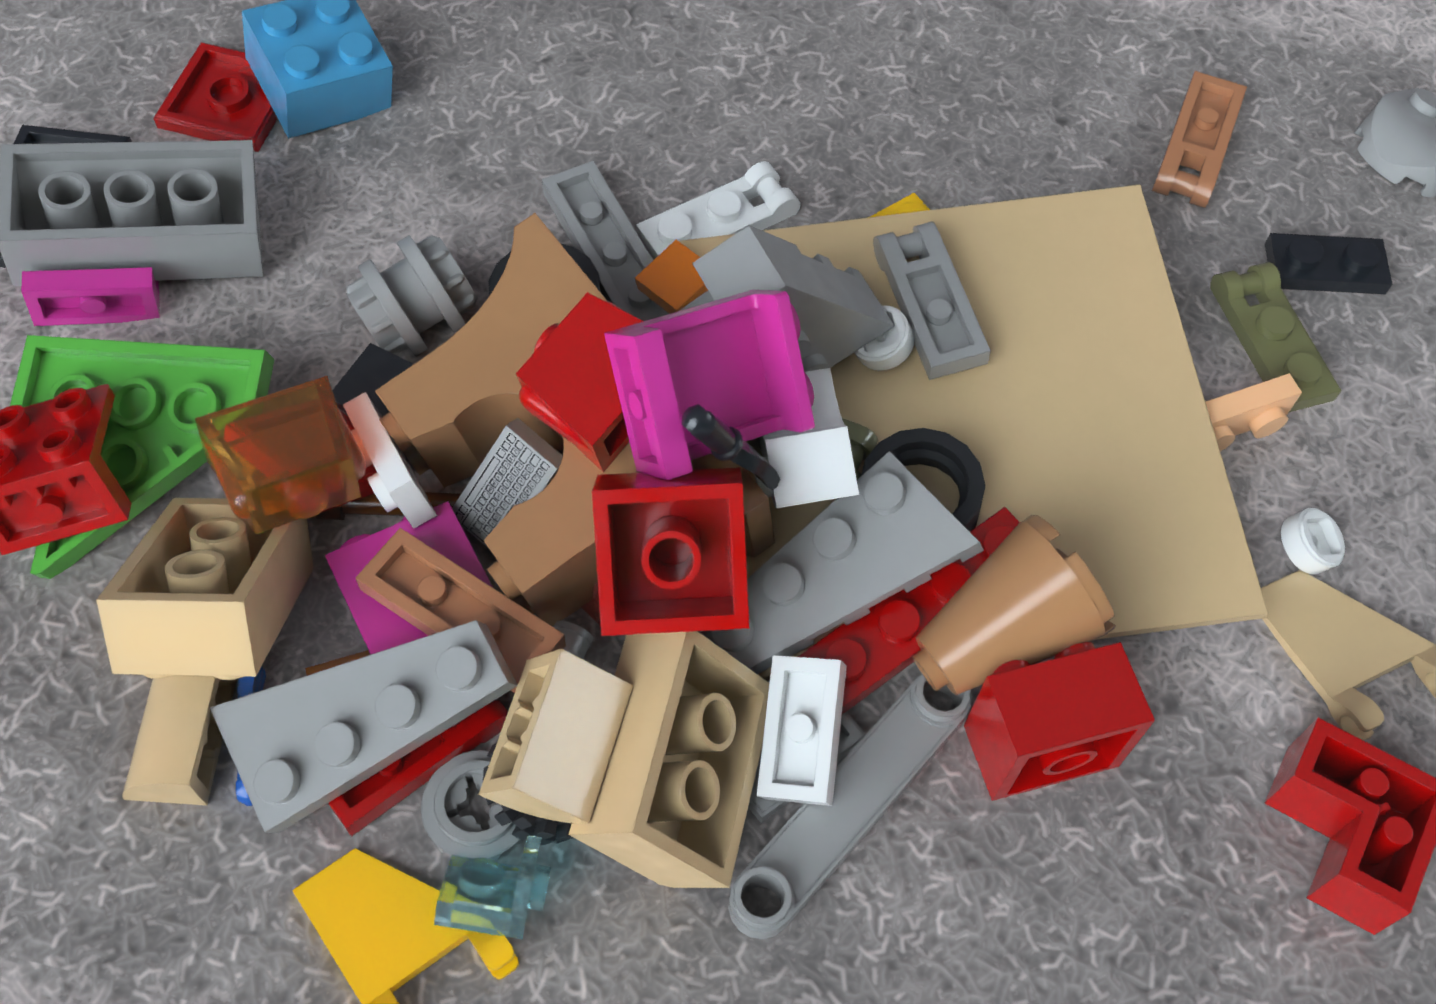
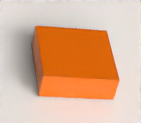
[635,239,708,314]

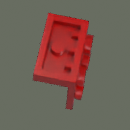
[0,384,132,555]

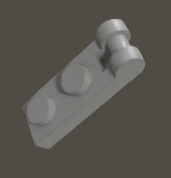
[873,221,991,380]

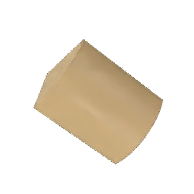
[478,648,633,824]
[122,675,237,806]

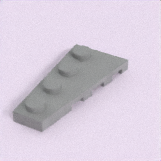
[699,451,984,674]
[210,620,518,833]

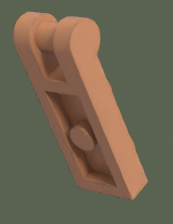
[1152,71,1247,208]

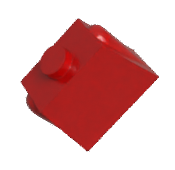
[516,292,644,473]

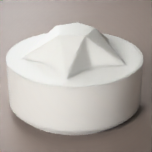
[854,306,915,371]
[1281,508,1345,575]

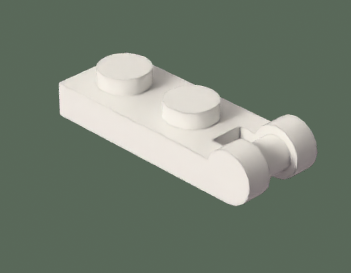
[636,161,801,259]

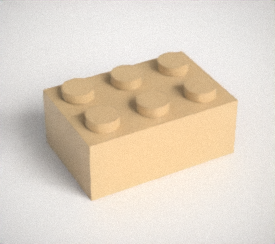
[96,498,314,680]
[568,631,769,888]

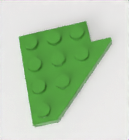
[10,335,275,579]

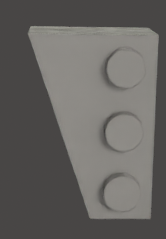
[692,225,895,372]

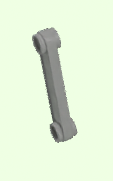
[728,674,972,939]

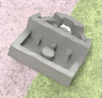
[1354,88,1436,197]

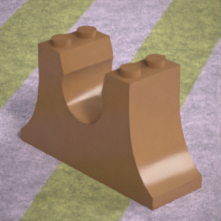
[375,213,775,626]

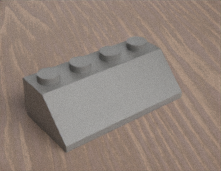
[0,140,263,286]

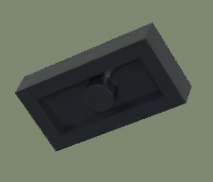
[1265,233,1393,295]

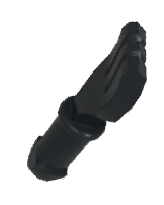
[681,404,780,490]

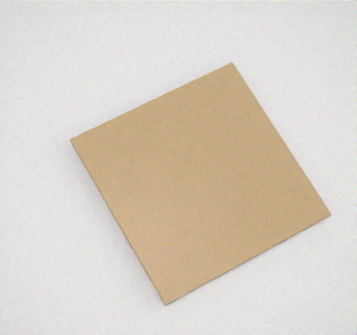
[679,184,1268,681]

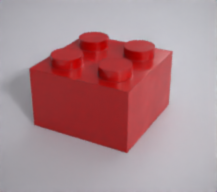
[592,467,749,636]
[964,642,1155,801]

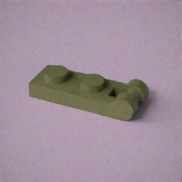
[1210,262,1341,412]

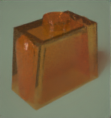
[195,376,366,534]

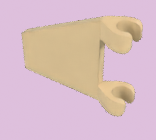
[1261,570,1436,741]

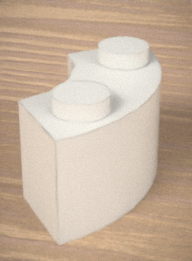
[755,368,859,508]

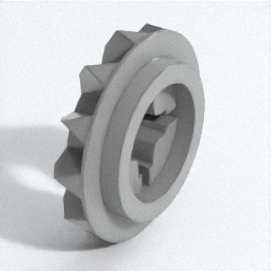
[421,750,523,864]

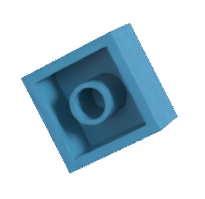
[242,0,393,138]

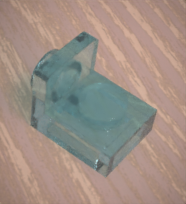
[434,835,551,939]

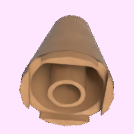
[912,515,1116,695]

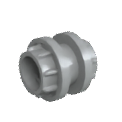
[346,235,478,357]

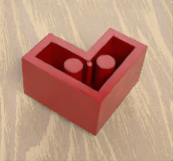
[1264,717,1436,935]

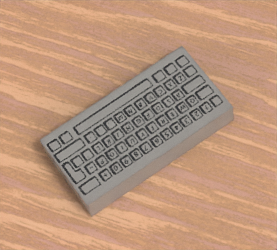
[452,418,563,550]

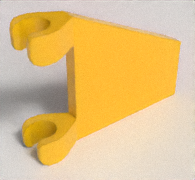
[292,848,519,1004]

